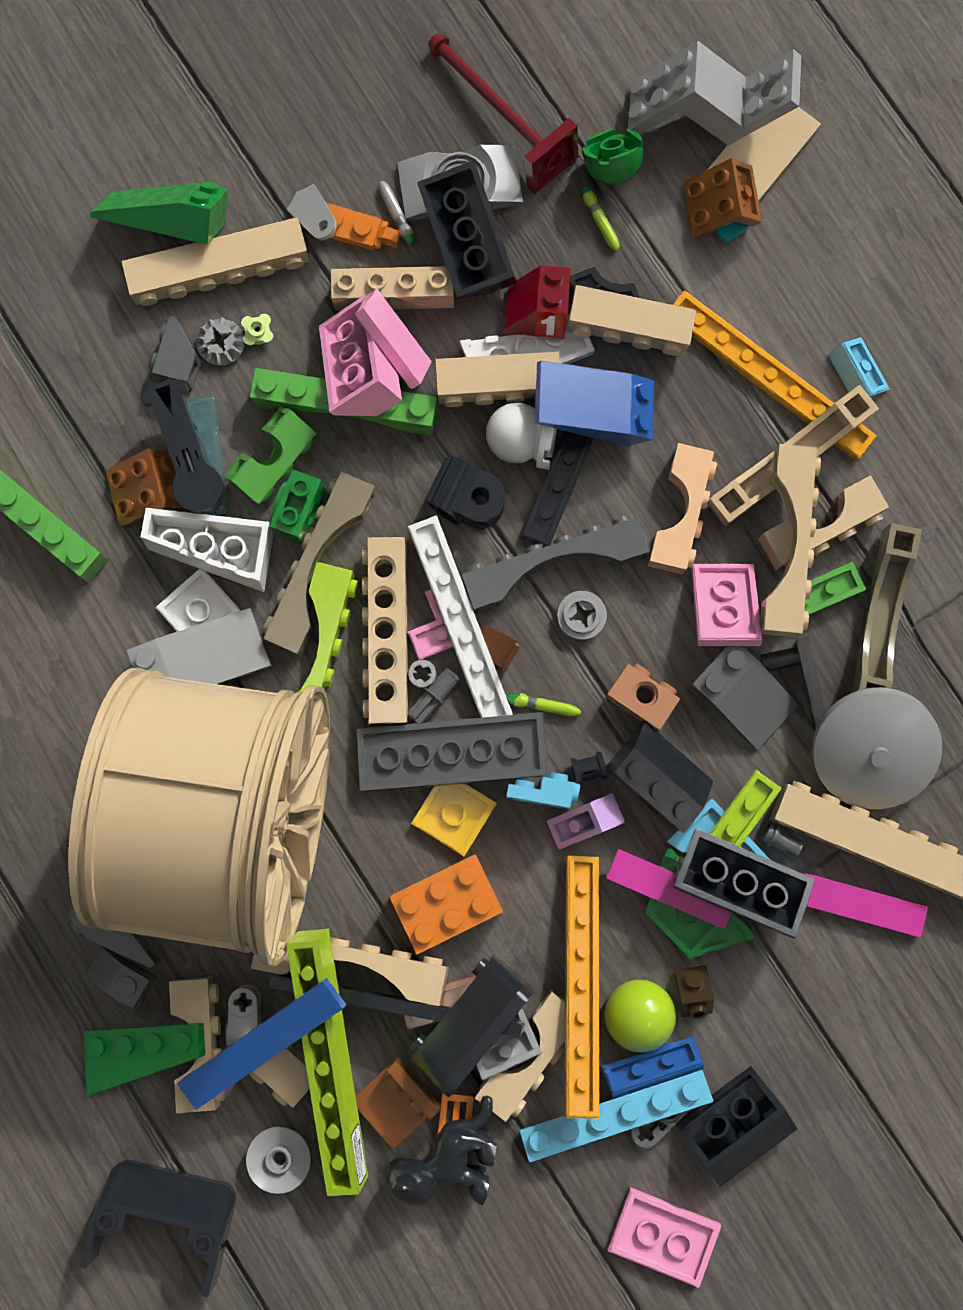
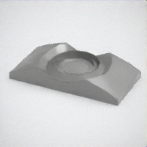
[397,145,523,221]

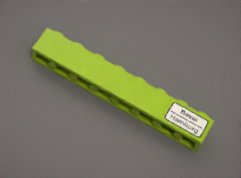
[286,929,368,1196]

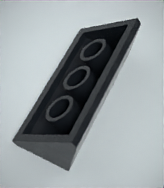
[673,829,815,939]

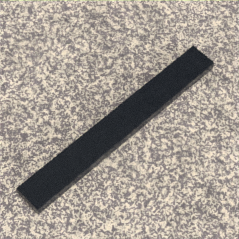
[269,974,526,1038]

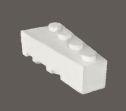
[141,508,273,592]

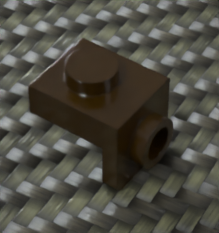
[675,965,714,1019]

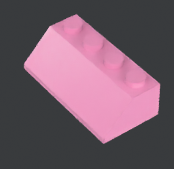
[319,294,402,416]

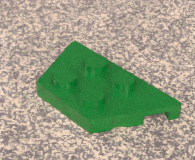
[644,847,756,959]

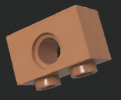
[605,664,680,731]

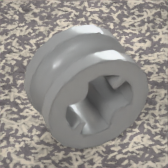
[408,660,436,688]

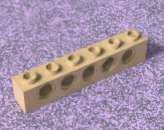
[362,537,408,726]

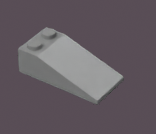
[126,608,272,685]

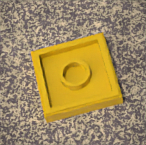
[411,783,497,856]

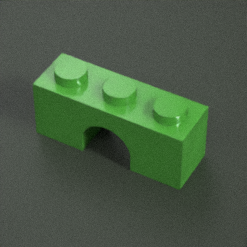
[223,406,317,504]

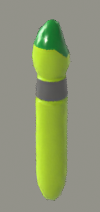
[581,187,619,251]
[506,693,581,717]

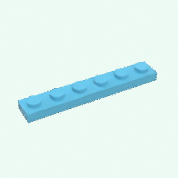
[520,1070,714,1163]

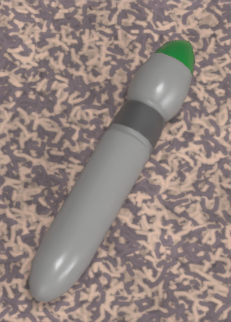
[379,181,414,245]

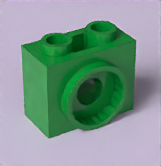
[270,469,326,546]

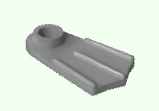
[287,184,337,240]

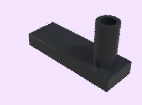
[760,636,826,730]

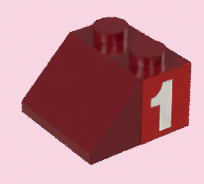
[504,265,571,339]

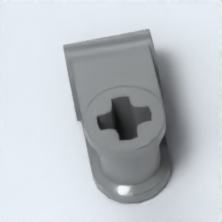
[226,984,262,1047]

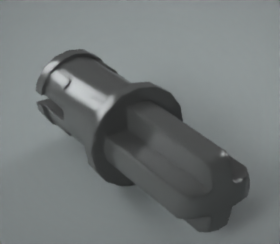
[408,668,460,723]

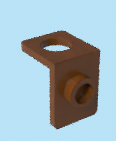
[481,625,522,672]

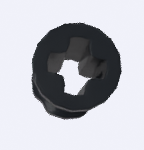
[570,751,608,785]

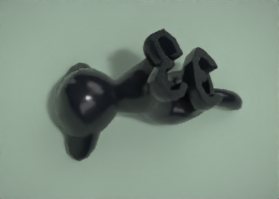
[389,1095,497,1207]

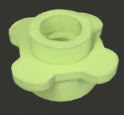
[241,314,273,346]

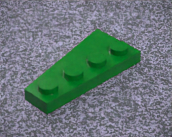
[83,1023,206,1096]

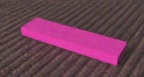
[606,849,732,929]
[803,873,928,938]

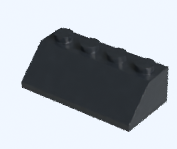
[417,160,518,299]

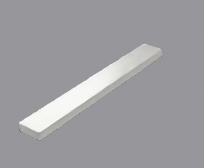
[408,515,513,718]

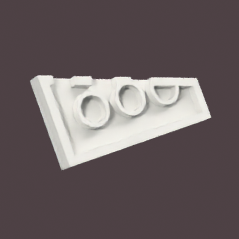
[460,326,595,364]

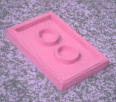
[355,289,432,389]
[691,564,762,646]
[607,1187,721,1288]

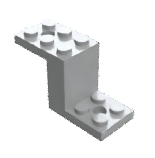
[628,41,801,146]

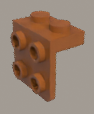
[106,449,185,526]

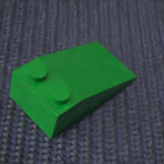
[90,181,228,245]

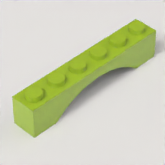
[299,562,358,692]

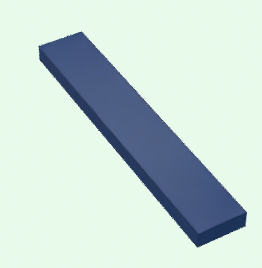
[177,978,346,1110]

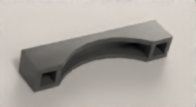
[462,515,650,614]

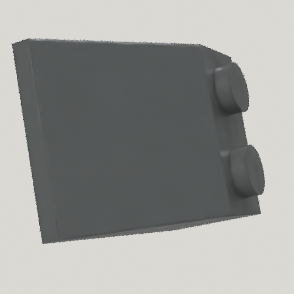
[688,646,798,751]

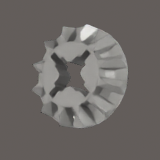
[195,317,245,366]
[557,591,607,640]

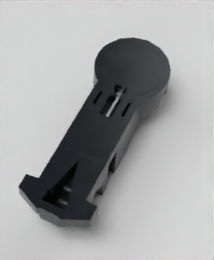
[141,379,226,515]

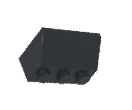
[606,721,713,833]
[676,1066,797,1187]

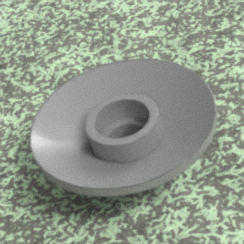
[246,1126,311,1194]

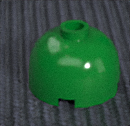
[582,129,643,186]

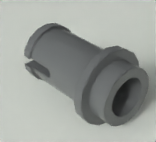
[761,824,804,859]

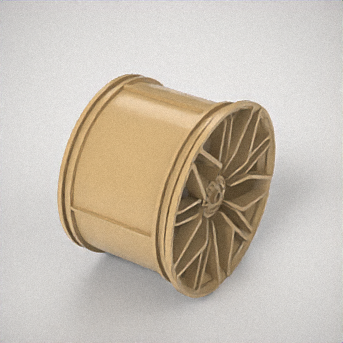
[68,668,330,966]

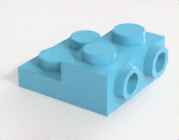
[506,772,580,810]

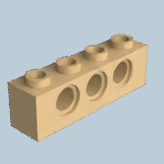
[331,266,454,311]

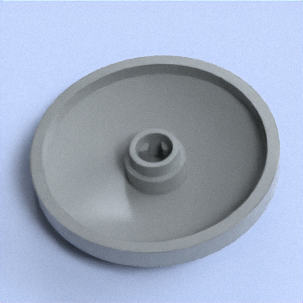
[812,688,942,809]

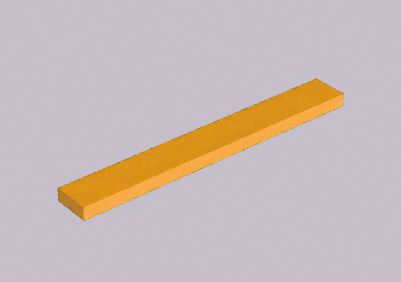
[673,290,877,461]
[564,856,599,1119]

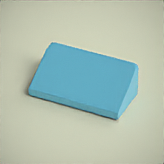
[829,337,889,399]

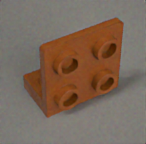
[684,158,762,238]
[356,1056,441,1148]

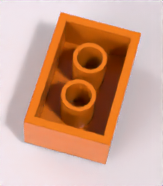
[389,854,503,954]

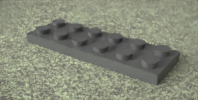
[357,712,548,792]

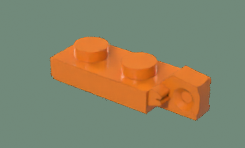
[323,203,401,251]

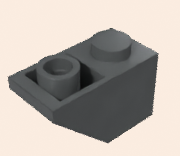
[150,315,201,391]

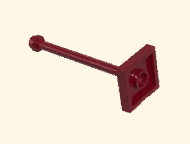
[428,33,579,194]

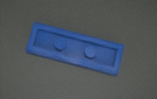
[602,1036,704,1099]

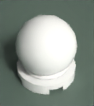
[486,403,557,470]

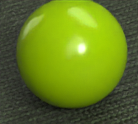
[604,979,676,1053]

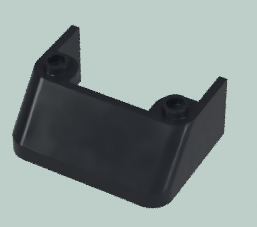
[409,954,533,1097]
[79,1160,237,1297]

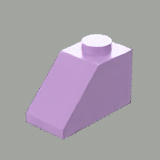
[547,793,625,850]

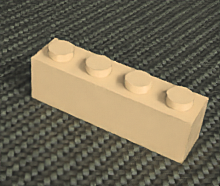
[566,285,696,356]
[436,351,560,407]

